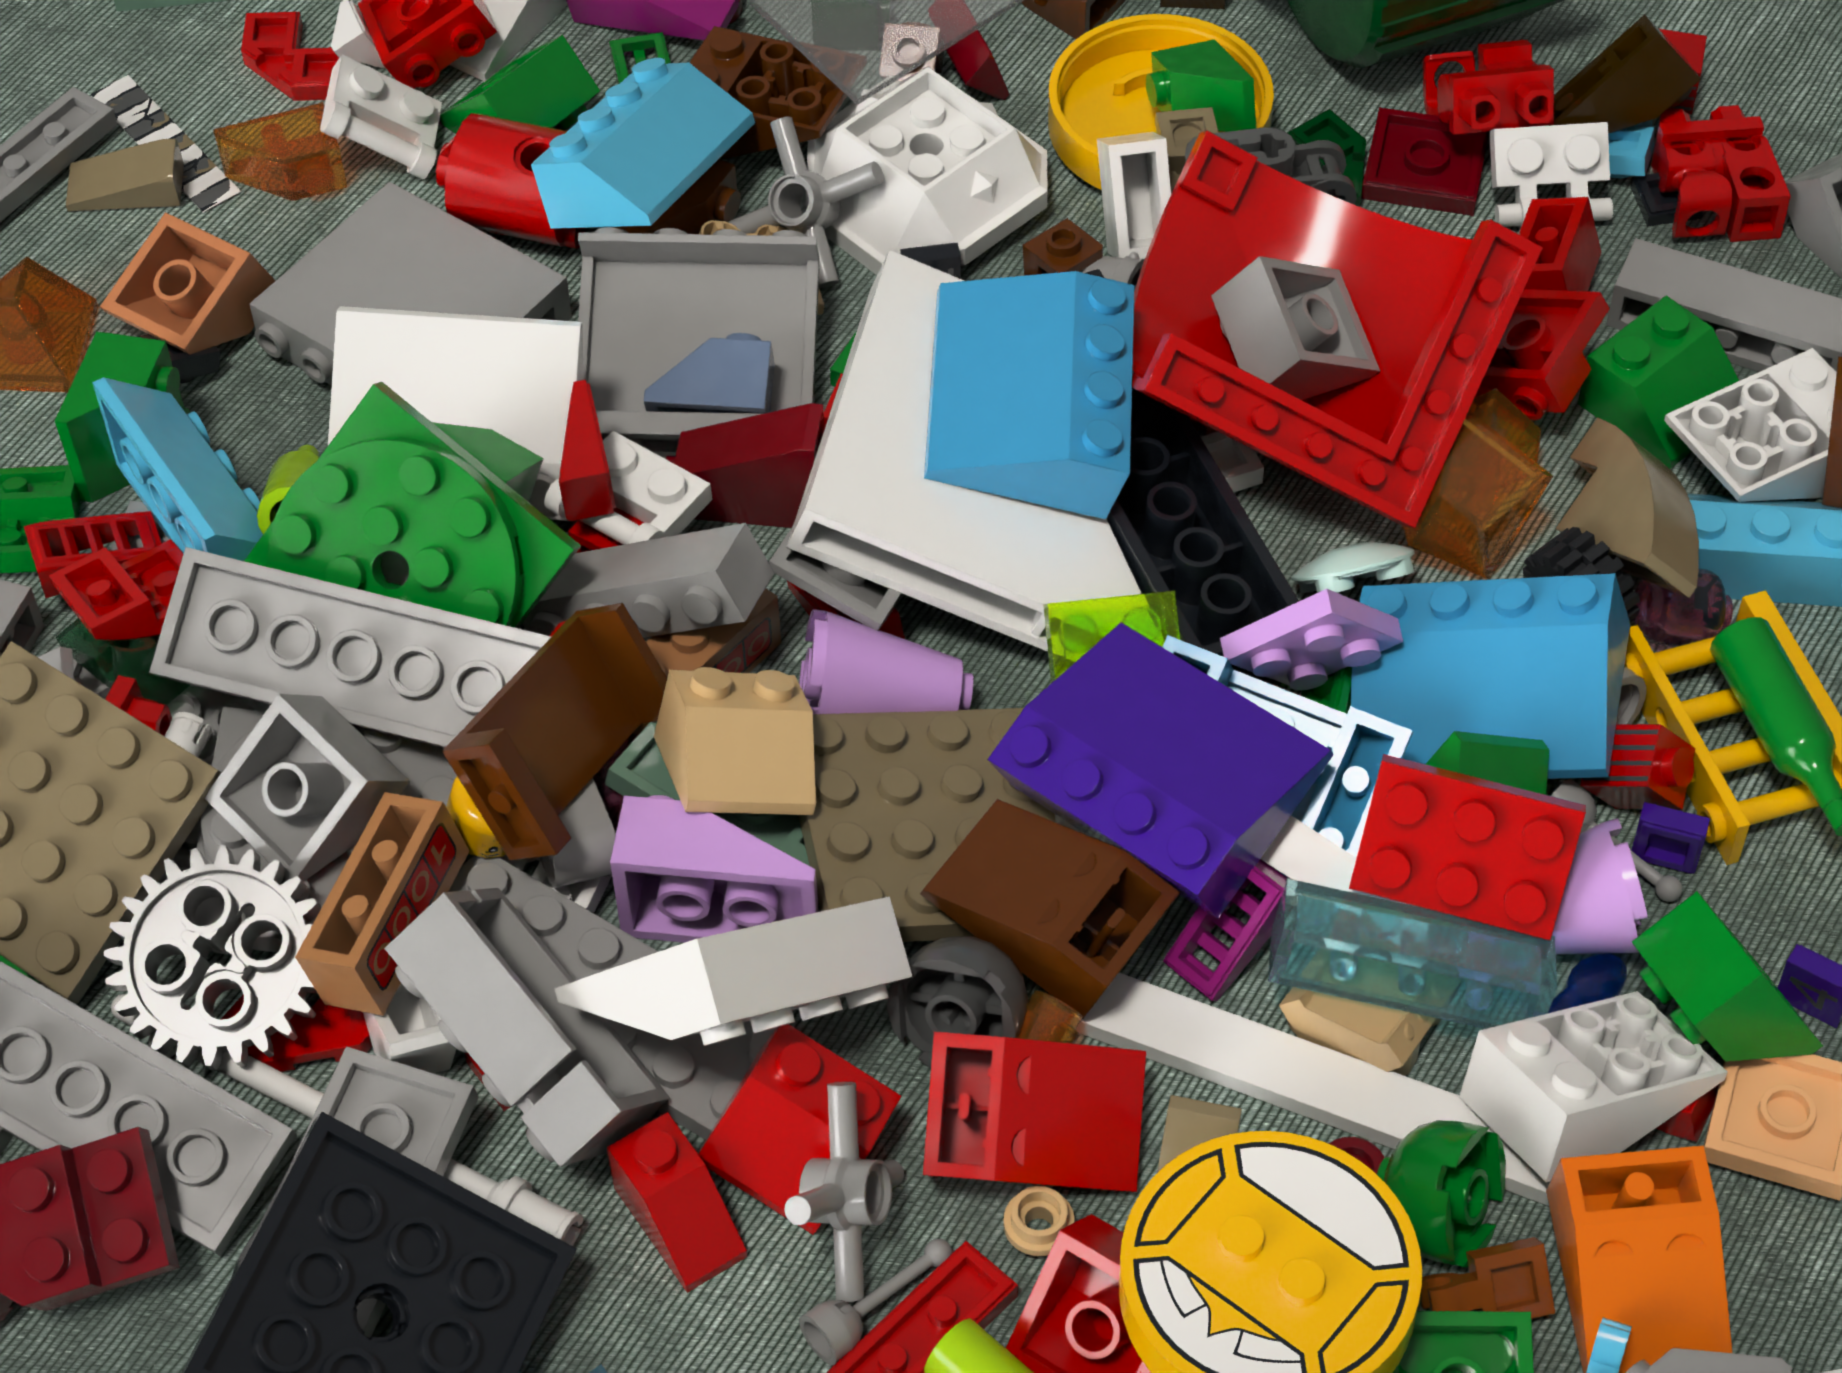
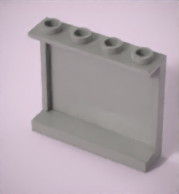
[249,182,572,386]
[578,227,820,456]

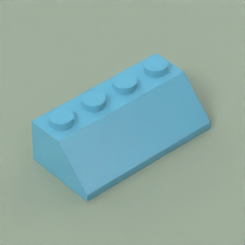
[531,58,755,229]
[92,377,263,561]
[1663,493,1842,607]

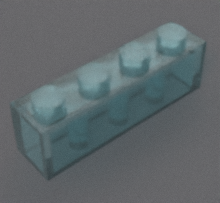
[1268,878,1557,1029]

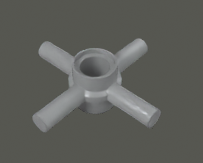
[728,117,884,288]
[785,1082,904,1302]

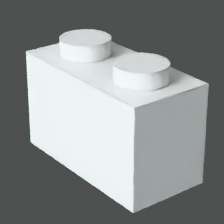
[1097,132,1171,259]

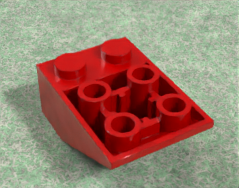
[923,1032,1146,1192]

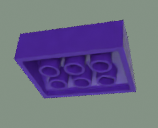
[987,622,1334,919]

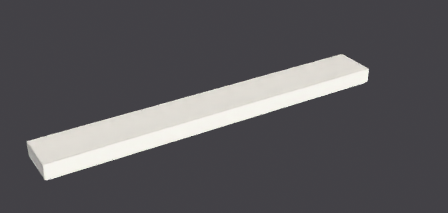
[1072,973,1550,1206]

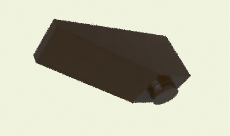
[1546,14,1701,134]

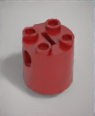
[436,113,586,249]

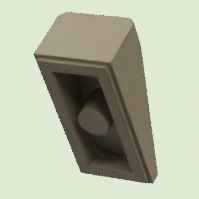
[66,139,184,211]

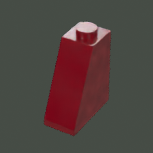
[665,403,825,528]

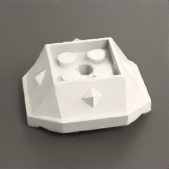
[806,67,1048,275]

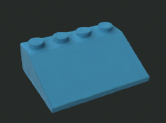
[924,271,1134,519]
[1351,573,1630,779]

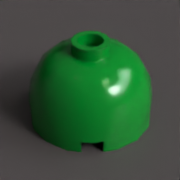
[1377,1120,1506,1267]

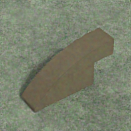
[1556,417,1699,598]

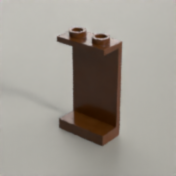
[442,603,667,860]

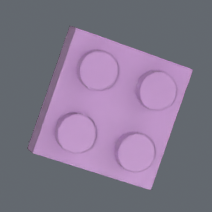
[1220,589,1403,690]

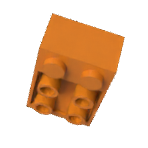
[1546,1145,1732,1373]

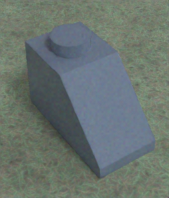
[644,333,775,414]

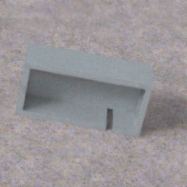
[384,888,670,1167]

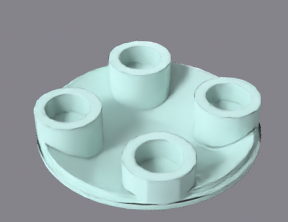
[1291,542,1415,593]

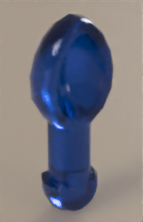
[1527,954,1627,1018]

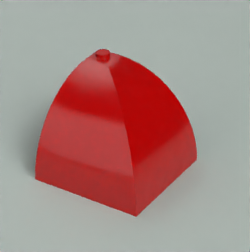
[1132,130,1543,528]

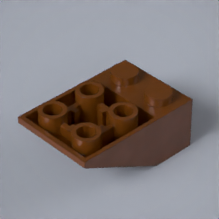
[689,26,866,159]
[920,799,1180,1019]

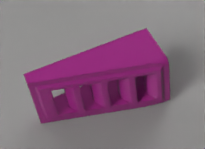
[1163,859,1303,1001]

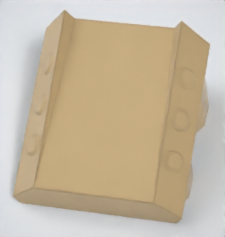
[1279,928,1459,1076]

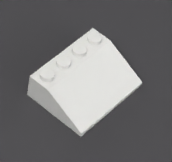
[328,306,584,521]
[554,896,912,1046]

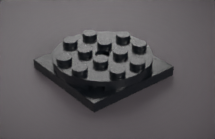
[181,1112,577,1373]

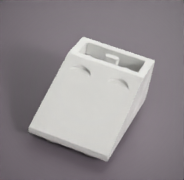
[1664,348,1837,502]
[1459,991,1728,1182]

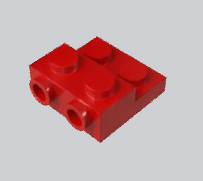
[358,0,497,89]
[1469,289,1610,420]

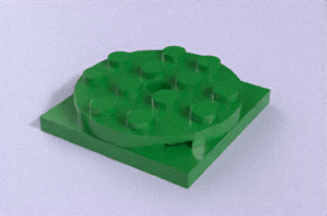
[244,381,581,628]

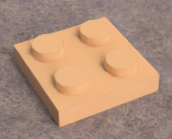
[1704,1054,1842,1201]

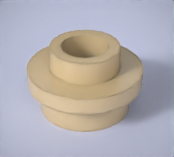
[1003,1186,1075,1256]

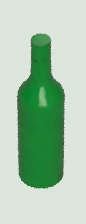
[1710,617,1842,836]

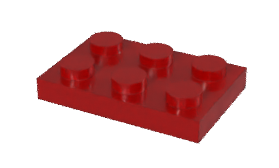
[1349,754,1586,940]

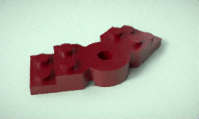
[0,1127,180,1322]

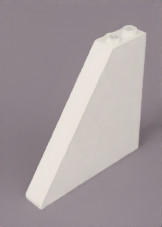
[786,250,1164,662]

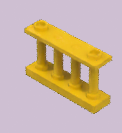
[1625,590,1842,865]

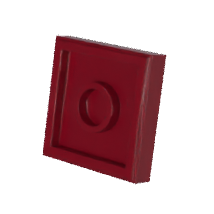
[1361,107,1489,216]

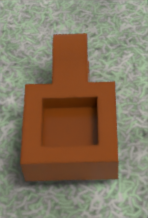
[1420,1237,1555,1319]

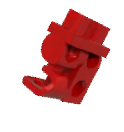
[1423,40,1554,135]
[1651,105,1791,242]

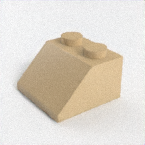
[654,667,816,815]

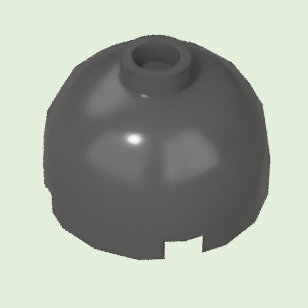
[887,936,1030,1068]

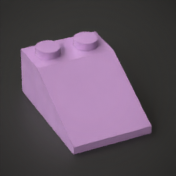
[610,795,819,943]

